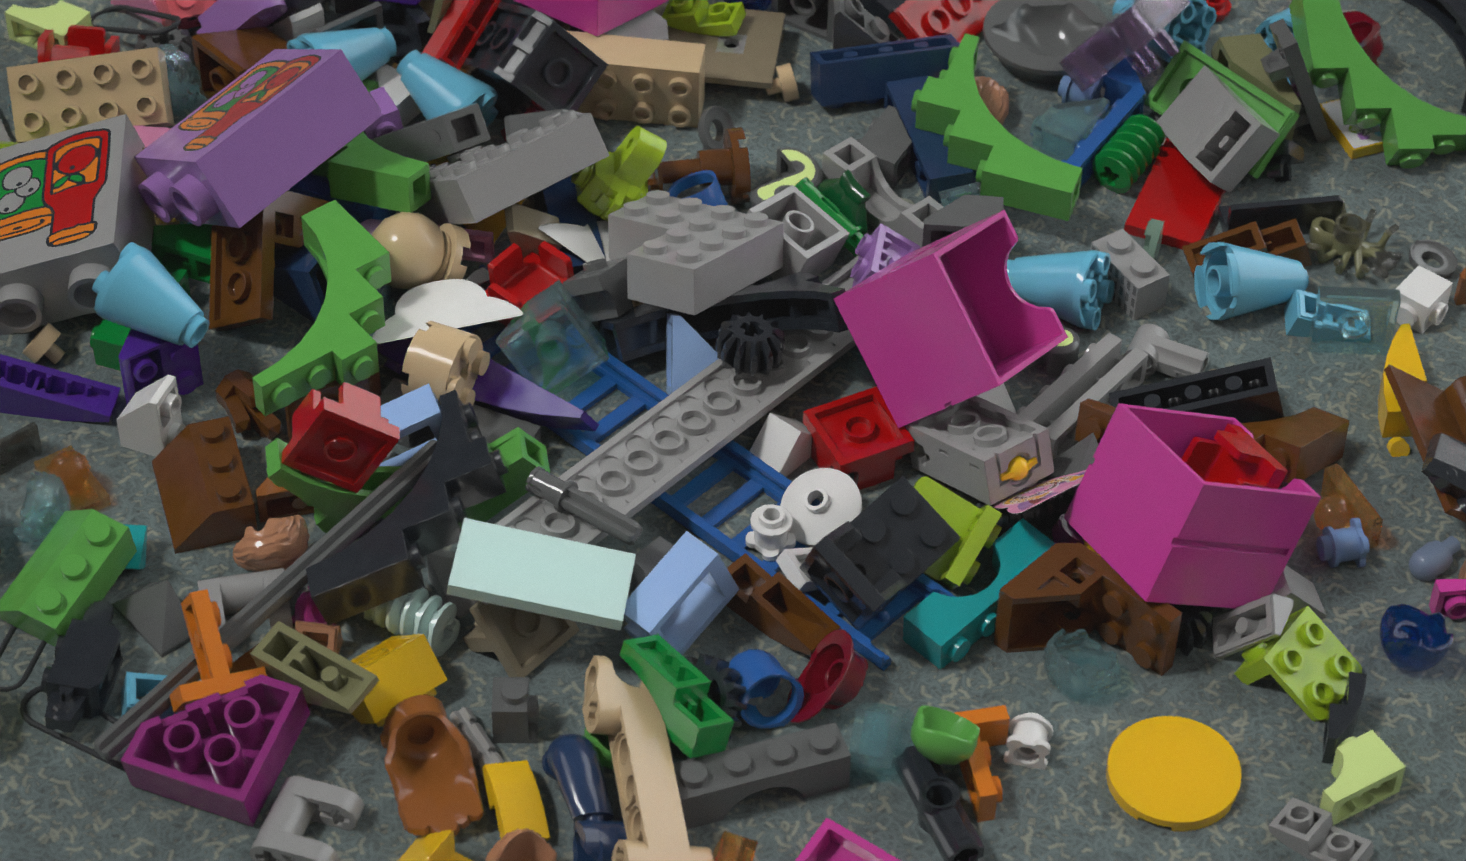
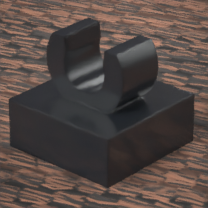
[1266,140,1304,182]

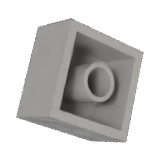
[747,185,850,280]

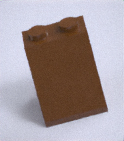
[192,27,287,100]

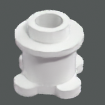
[745,504,796,561]
[1003,712,1053,770]

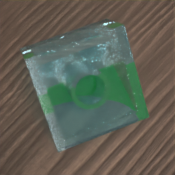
[496,280,609,395]

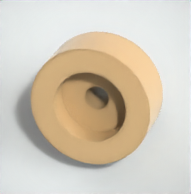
[766,63,799,102]
[22,322,66,364]

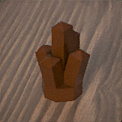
[215,369,282,440]

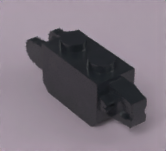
[41,600,123,733]

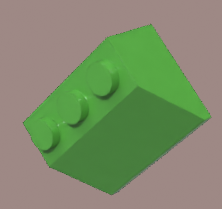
[0,509,137,647]

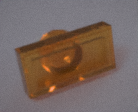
[34,445,111,511]
[1314,463,1383,549]

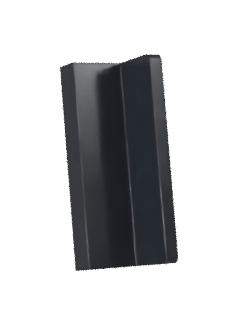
[381,1,433,64]
[1217,195,1344,235]

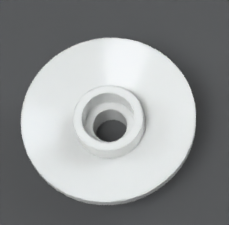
[780,468,862,547]

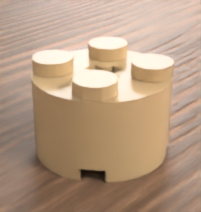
[401,321,490,406]

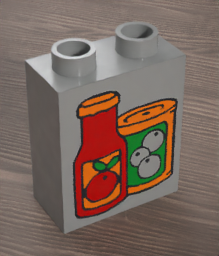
[0,114,154,335]

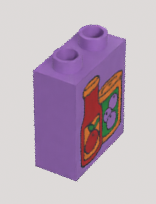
[134,49,383,228]

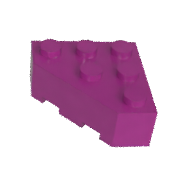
[121,674,310,827]

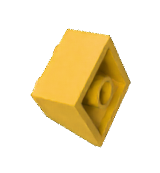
[350,634,447,727]

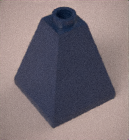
[273,244,327,323]

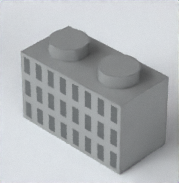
[1090,228,1170,321]

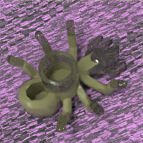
[1307,201,1402,279]

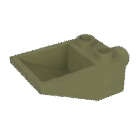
[1211,33,1301,141]

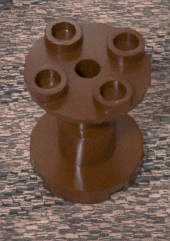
[648,127,751,204]

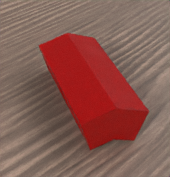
[421,0,501,70]

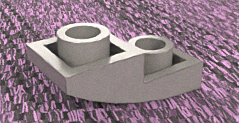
[1269,797,1373,861]

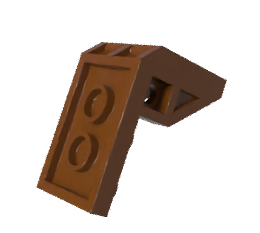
[209,191,331,331]
[993,543,1182,676]

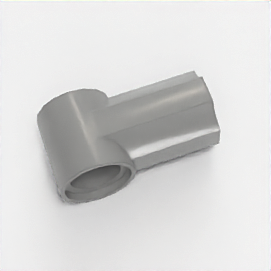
[1124,324,1210,378]

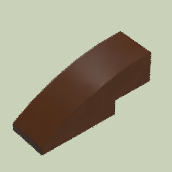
[1182,218,1312,278]
[726,553,840,655]

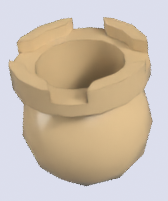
[372,212,471,290]

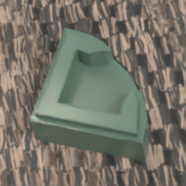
[1143,218,1164,260]

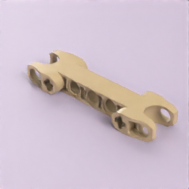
[582,655,714,861]

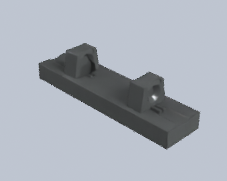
[1260,18,1332,143]

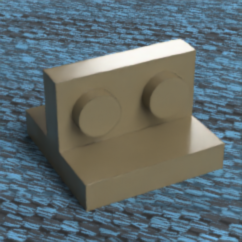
[463,601,580,677]

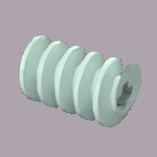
[364,588,460,657]

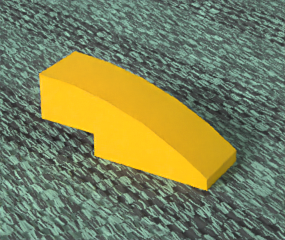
[1378,323,1427,438]

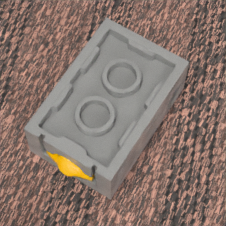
[906,396,1054,506]

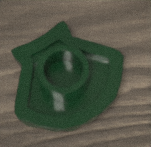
[817,169,871,235]

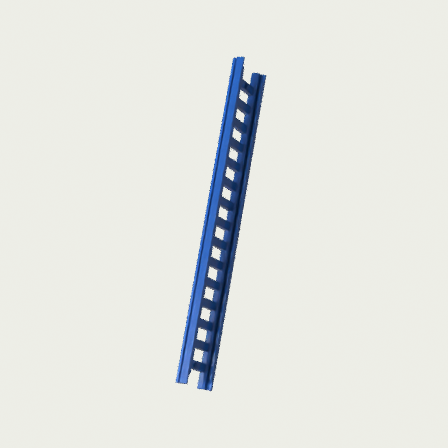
[457,264,956,671]

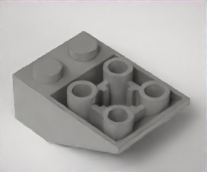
[1157,65,1280,193]

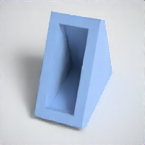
[666,313,719,395]

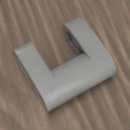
[197,568,293,630]
[249,776,364,861]

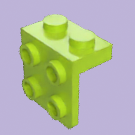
[914,477,1002,590]
[1234,606,1362,722]

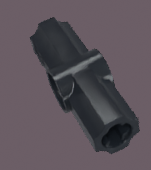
[894,745,984,861]

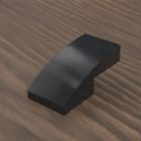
[1322,672,1367,764]

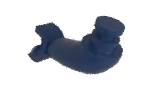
[542,733,627,861]

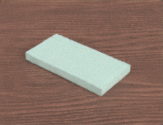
[446,518,636,631]

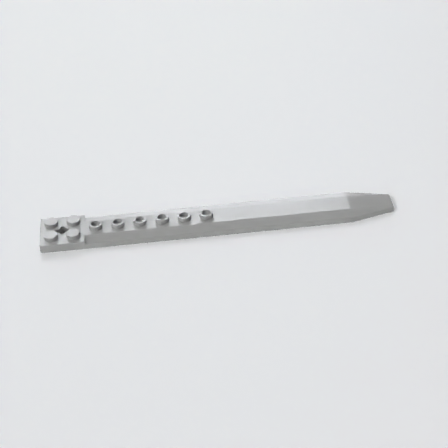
[483,255,859,605]

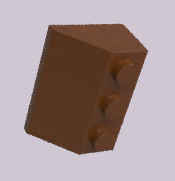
[152,416,258,554]

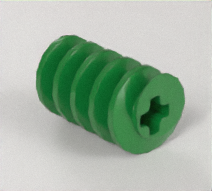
[1092,114,1165,194]

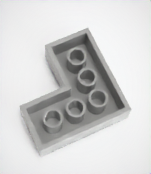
[417,110,610,225]
[608,190,784,315]

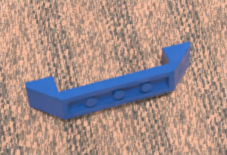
[1062,56,1145,188]

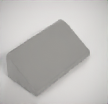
[1212,593,1294,659]

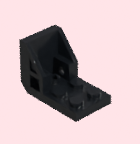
[461,2,608,112]
[799,476,961,631]

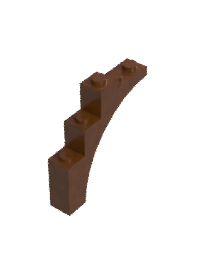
[1074,398,1350,484]

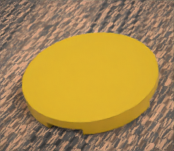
[1106,716,1242,832]

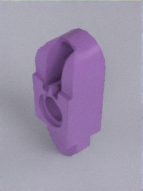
[196,0,287,35]

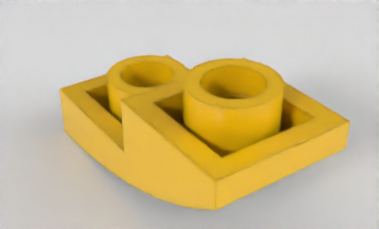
[482,760,550,841]

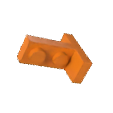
[169,589,267,713]
[954,705,1010,822]

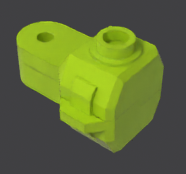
[571,126,667,222]

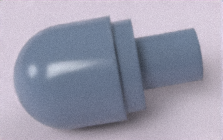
[1409,536,1461,582]

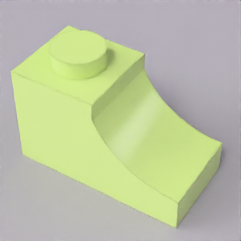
[4,0,92,50]
[1319,730,1406,826]

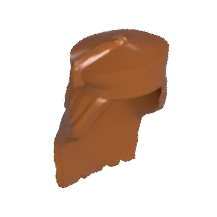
[380,695,484,836]

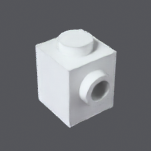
[1389,265,1453,334]

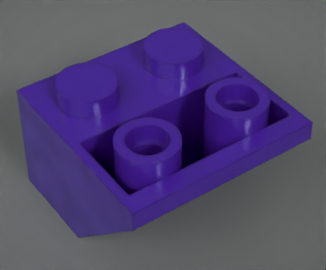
[118,329,204,405]

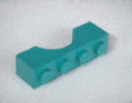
[903,518,1055,670]

